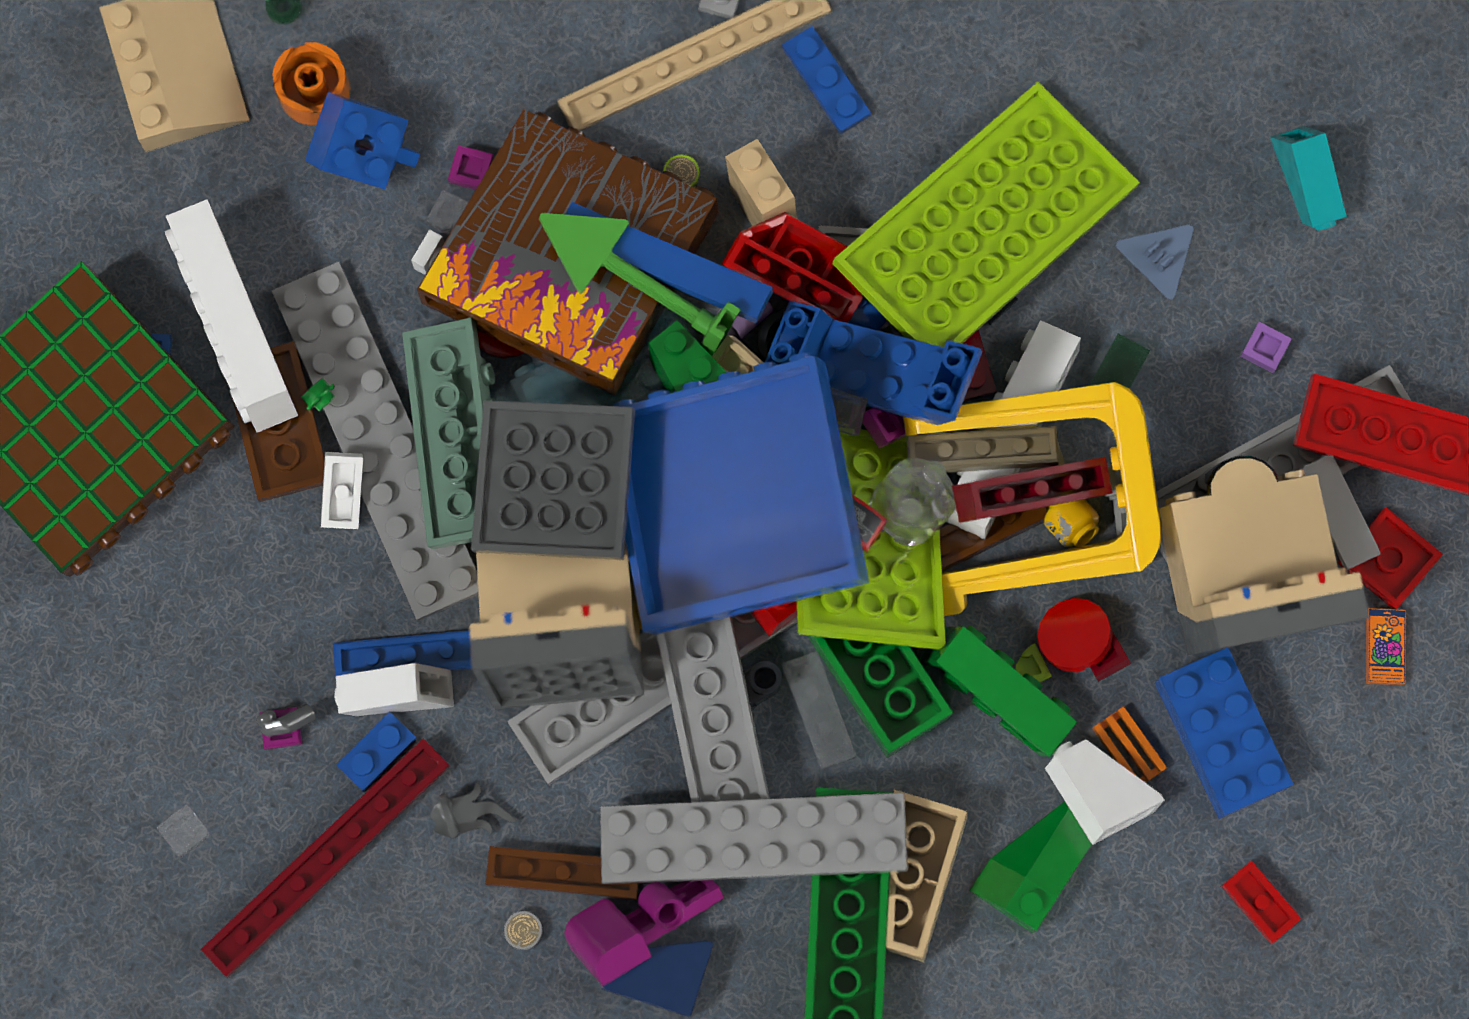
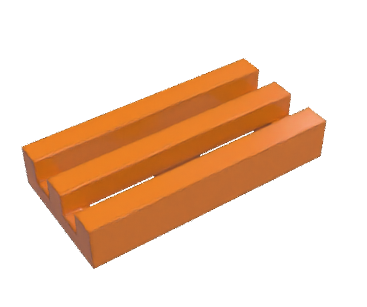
[1092,706,1167,783]

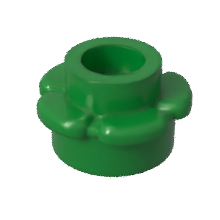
[301,378,335,411]

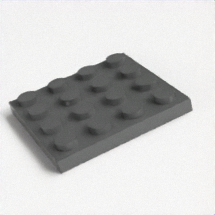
[471,401,635,560]

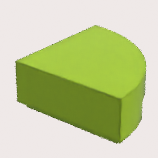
[1015,643,1052,682]

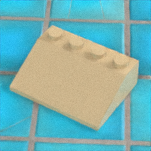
[99,0,250,152]

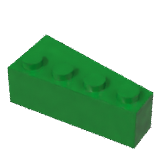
[649,320,727,393]
[919,625,1077,757]

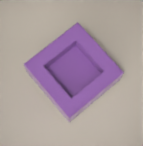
[1240,322,1292,373]

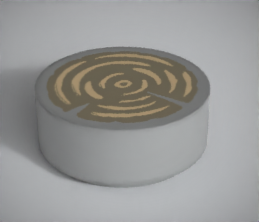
[504,911,543,950]

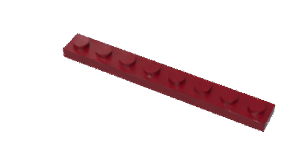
[200,738,450,978]

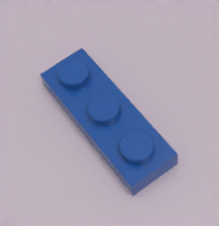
[782,26,871,135]

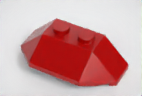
[722,212,863,323]

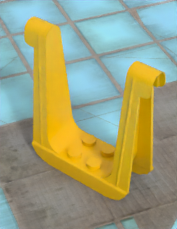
[903,382,1161,616]

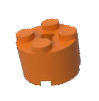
[272,42,350,125]

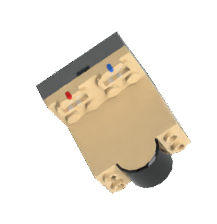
[1159,456,1370,655]
[470,539,644,709]

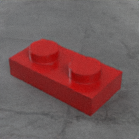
[1221,860,1301,944]

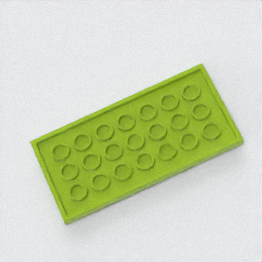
[832,82,1140,347]

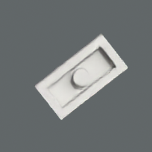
[321,452,363,529]

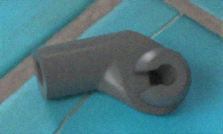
[256,704,315,737]

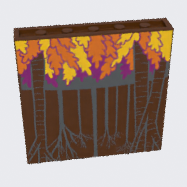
[417,109,718,396]

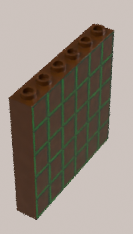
[0,261,235,577]

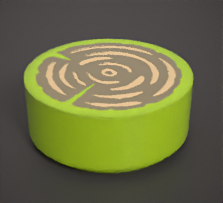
[663,155,700,187]

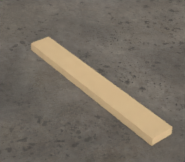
[557,0,832,131]

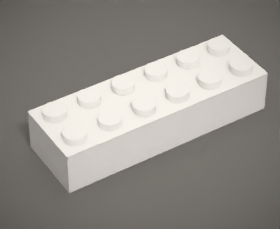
[164,200,298,432]

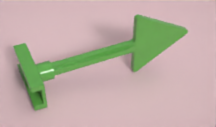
[539,213,741,356]

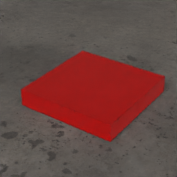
[1337,507,1443,610]

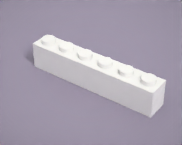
[941,320,1081,540]

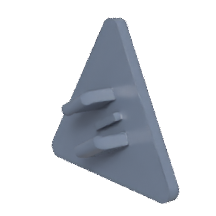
[1116,225,1194,300]

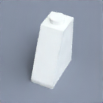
[335,663,454,716]
[1045,740,1164,845]

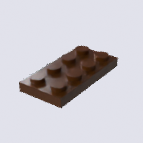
[232,342,325,502]

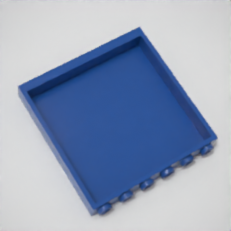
[613,353,869,635]

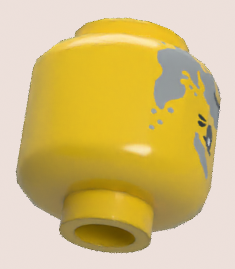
[1044,499,1099,547]

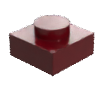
[1090,630,1131,682]

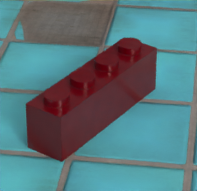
[952,457,1113,523]

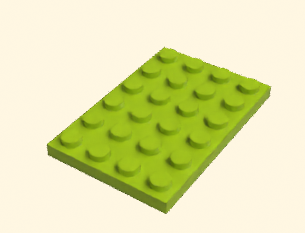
[797,426,946,650]

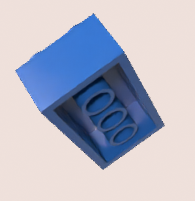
[1154,647,1294,819]

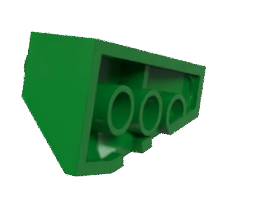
[969,801,1092,933]

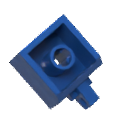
[305,92,420,189]

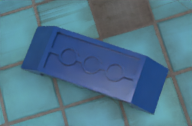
[764,301,983,425]

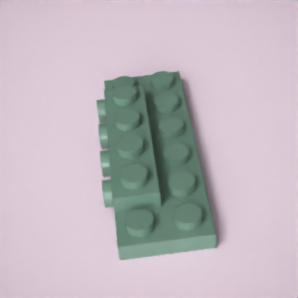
[402,318,496,549]

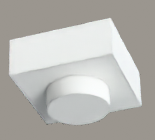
[411,229,444,275]

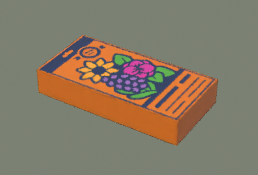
[1366,608,1406,685]

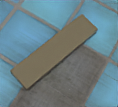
[907,426,1059,475]

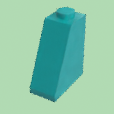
[1270,126,1347,231]

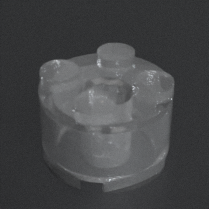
[869,458,956,545]

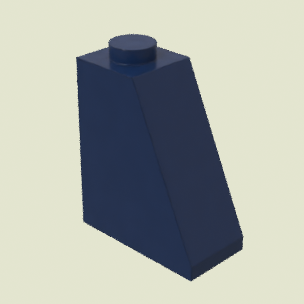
[602,941,713,1018]

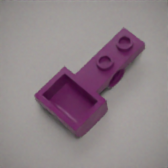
[565,880,724,986]

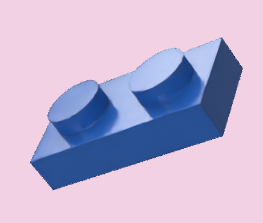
[336,711,417,792]

